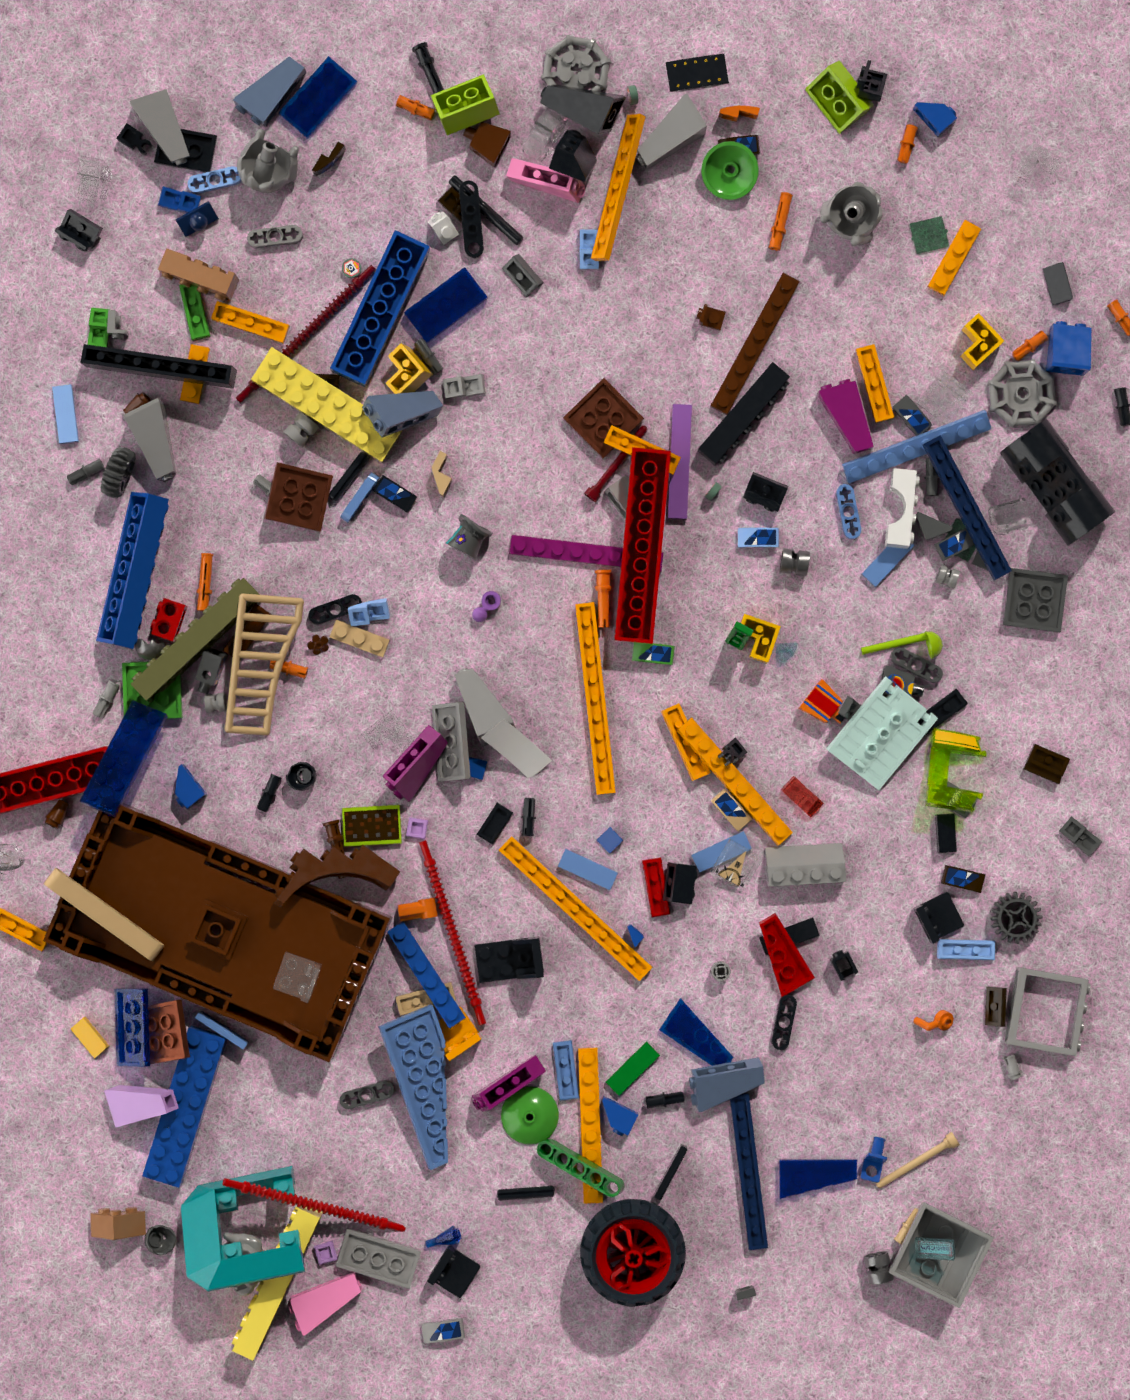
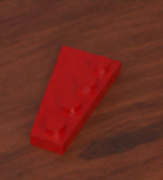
[759,913,815,997]

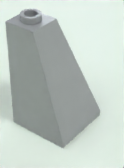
[130,89,190,165]
[636,93,707,170]
[123,398,176,482]
[454,668,516,747]

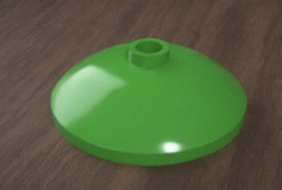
[701,141,759,200]
[501,1086,559,1145]

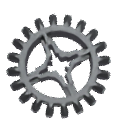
[100,446,136,498]
[990,892,1043,944]

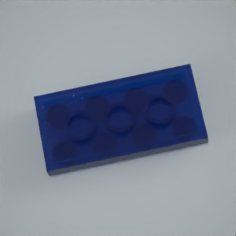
[279,56,357,139]
[404,267,488,344]
[114,988,150,1067]

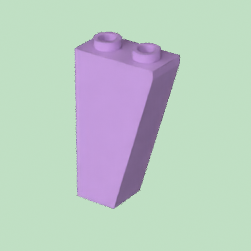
[104,1085,179,1127]

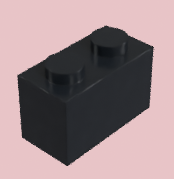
[663,862,697,904]

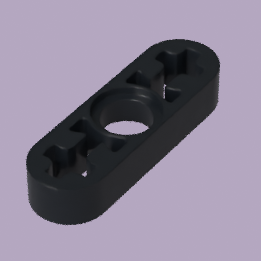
[308,594,362,625]
[771,994,797,1050]

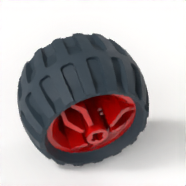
[580,1199,686,1307]

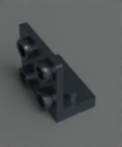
[913,892,964,944]
[427,1245,480,1298]

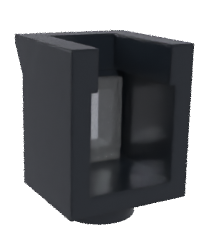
[830,950,859,981]

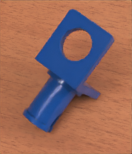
[860,1137,887,1183]

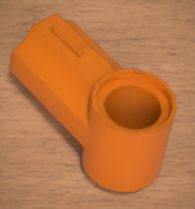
[398,897,438,921]

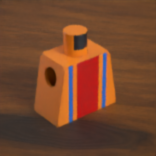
[798,679,844,724]

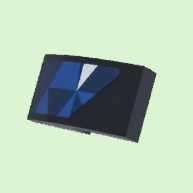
[373,475,417,513]

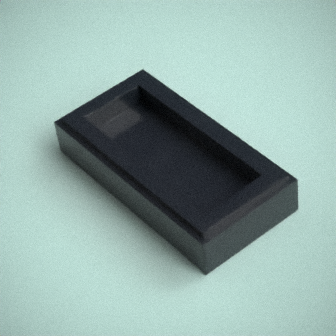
[476,802,513,845]

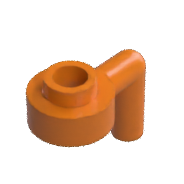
[913,1010,954,1031]

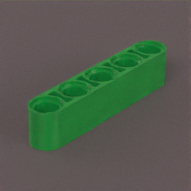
[537,1139,625,1197]

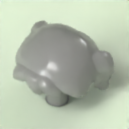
[237,128,299,193]
[820,182,882,246]
[223,1232,264,1296]

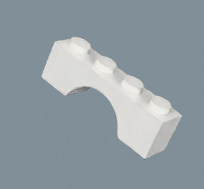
[885,468,920,549]

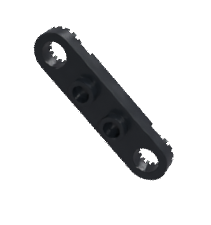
[459,180,484,258]

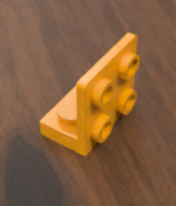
[439,1006,482,1061]

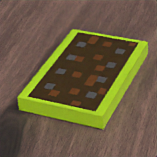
[342,805,402,846]

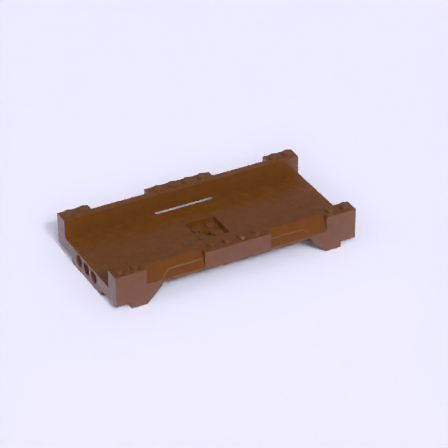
[43,797,393,1062]

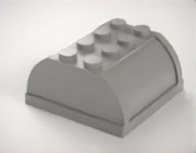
[889,1202,994,1308]

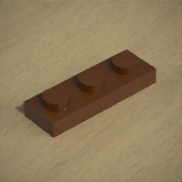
[223,603,272,660]

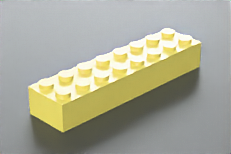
[251,347,402,463]
[231,1206,323,1361]

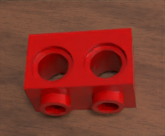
[150,598,188,642]

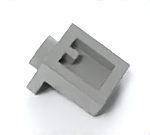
[107,310,129,340]

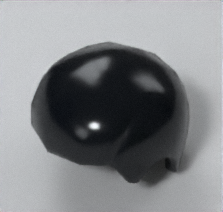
[286,762,317,791]

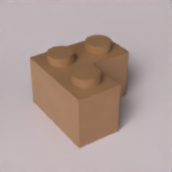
[90,1207,146,1240]

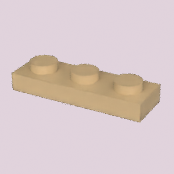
[329,620,390,658]
[395,982,456,1016]

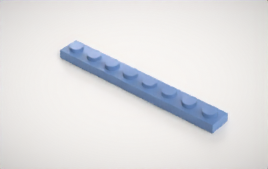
[842,410,991,483]

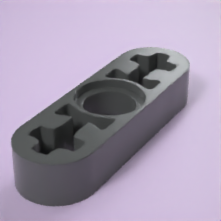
[890,647,943,683]
[340,1080,394,1109]

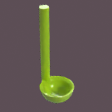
[861,631,943,659]

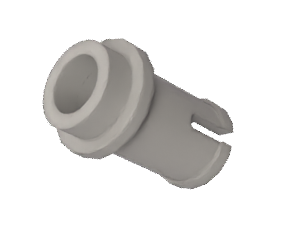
[1003,1054,1022,1080]

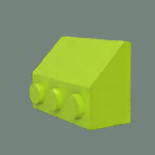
[805,60,874,134]

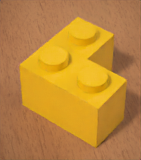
[960,313,1004,370]
[386,343,433,394]
[740,614,781,664]

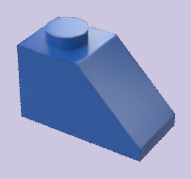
[913,102,957,137]
[175,764,207,809]
[602,1096,638,1136]

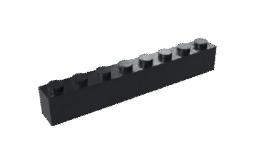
[80,344,237,389]

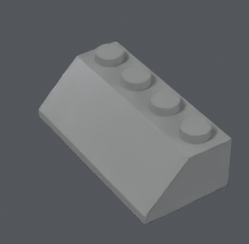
[765,843,846,887]

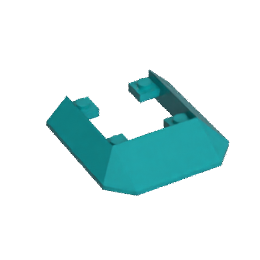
[181,1166,305,1292]

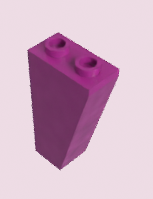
[817,379,874,454]
[382,725,448,802]
[472,1055,546,1112]

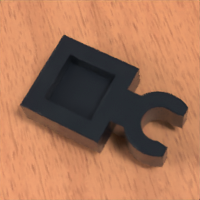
[116,123,153,155]
[718,737,747,766]

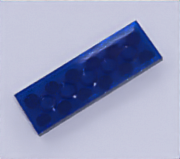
[80,700,168,817]

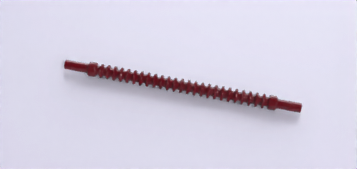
[236,265,376,403]

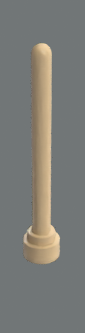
[876,1132,960,1188]

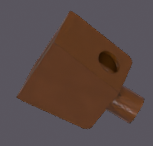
[463,122,511,167]

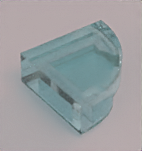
[778,643,797,663]

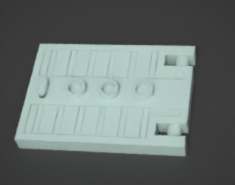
[826,676,938,790]

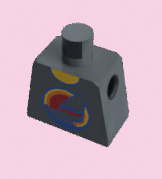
[195,648,228,694]
[881,665,924,697]

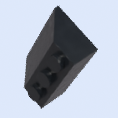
[549,129,597,182]

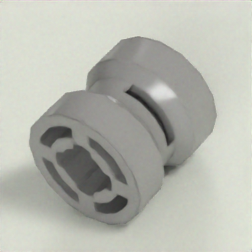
[935,565,960,589]
[204,692,226,713]
[711,961,731,981]

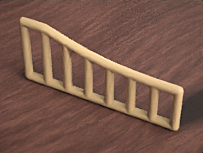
[225,593,304,735]

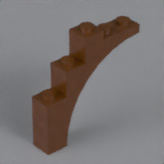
[274,845,400,907]

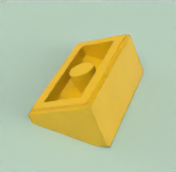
[71,1016,109,1059]

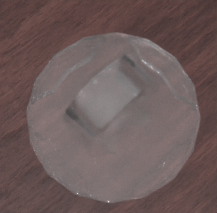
[0,844,25,881]

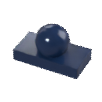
[175,201,219,237]

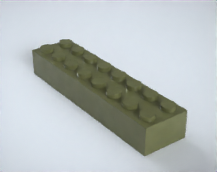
[131,578,260,703]

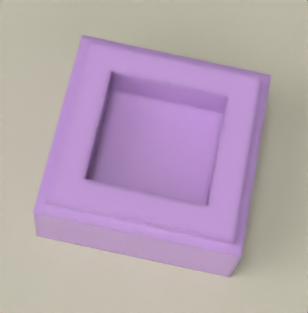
[406,817,428,839]
[314,1240,338,1265]

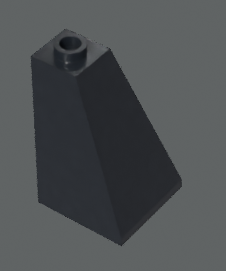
[540,84,626,134]

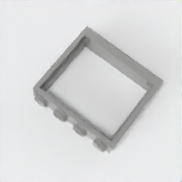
[1004,967,1091,1056]

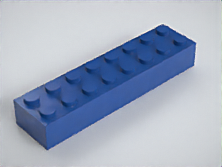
[330,230,430,388]
[96,492,169,649]
[142,1026,227,1188]

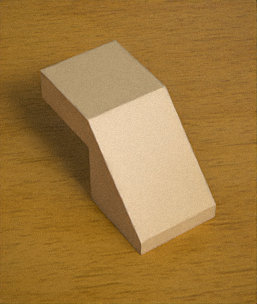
[431,451,452,497]

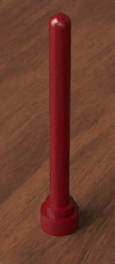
[584,426,647,503]

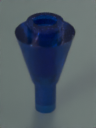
[425,1226,461,1248]

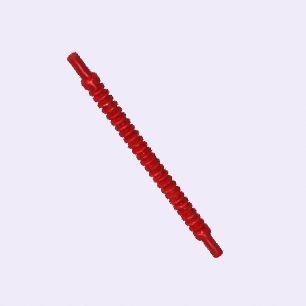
[419,840,486,1025]
[222,1178,406,1232]

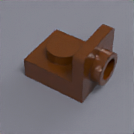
[696,304,726,331]

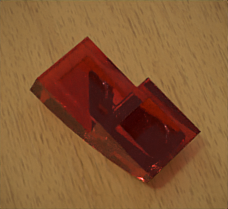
[781,776,824,817]

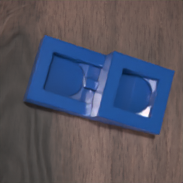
[157,186,201,213]

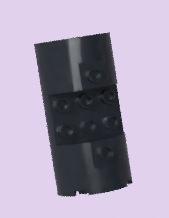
[1000,418,1115,546]

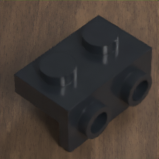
[856,60,888,102]
[55,209,103,251]
[743,472,789,512]

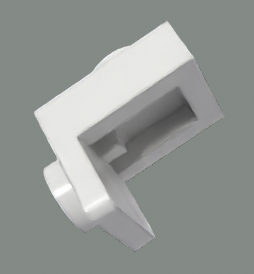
[428,212,459,245]

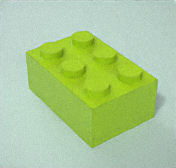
[431,74,500,135]

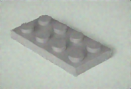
[432,702,471,782]
[336,1228,421,1289]

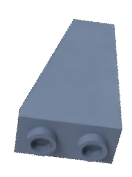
[233,57,306,127]
[362,391,443,438]
[689,1057,765,1112]

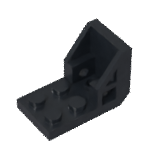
[475,936,544,983]

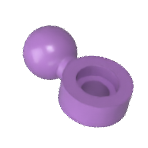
[472,591,501,622]

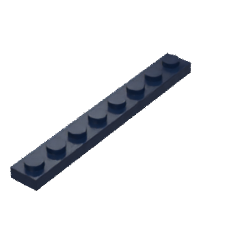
[922,435,1012,581]
[730,1093,768,1250]

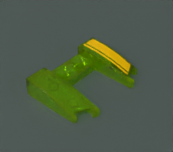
[925,728,987,812]

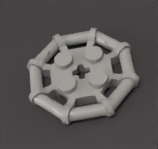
[541,34,611,92]
[988,359,1057,428]

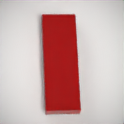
[642,857,671,917]

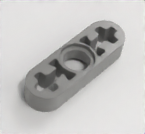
[247,225,303,248]

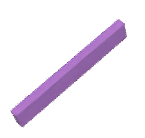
[668,404,692,519]

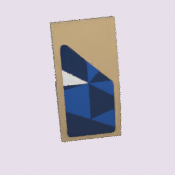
[711,788,752,831]

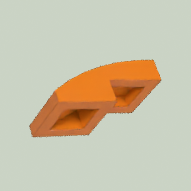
[718,105,760,122]

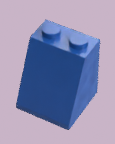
[1046,321,1092,376]

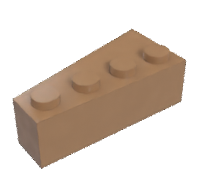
[158,248,239,302]

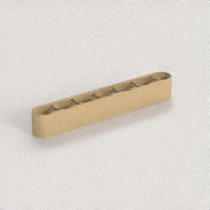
[43,868,164,962]

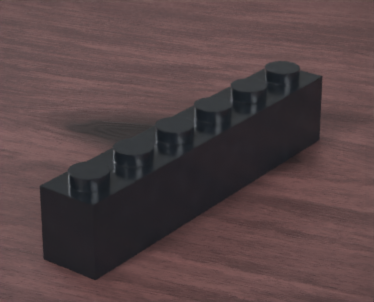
[698,362,790,466]

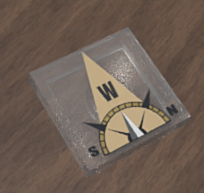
[710,839,763,891]

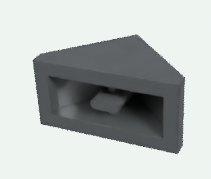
[916,512,953,541]

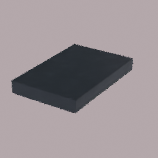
[154,129,218,173]

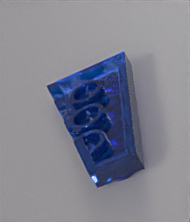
[659,998,734,1066]
[779,1159,857,1199]

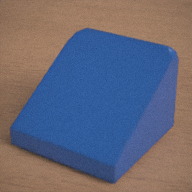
[469,757,487,780]
[597,827,623,854]
[627,924,644,948]

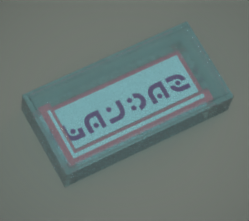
[914,1237,955,1261]

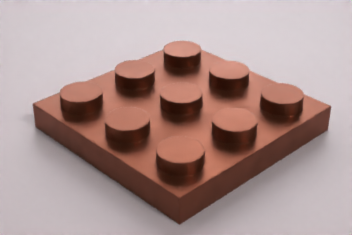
[563,378,644,459]
[264,462,333,532]
[134,999,190,1066]

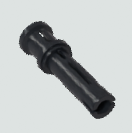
[412,42,444,94]

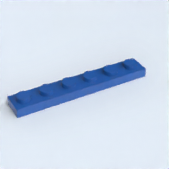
[387,921,466,1029]

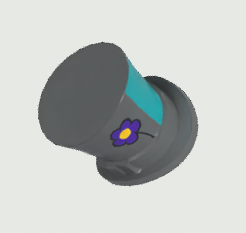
[446,514,493,561]

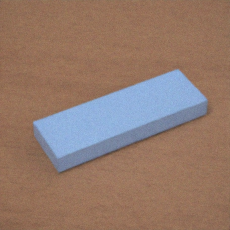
[52,384,79,444]
[937,939,995,960]

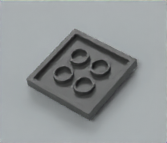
[1003,568,1068,633]

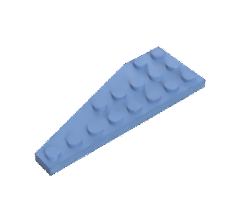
[378,1004,448,1170]

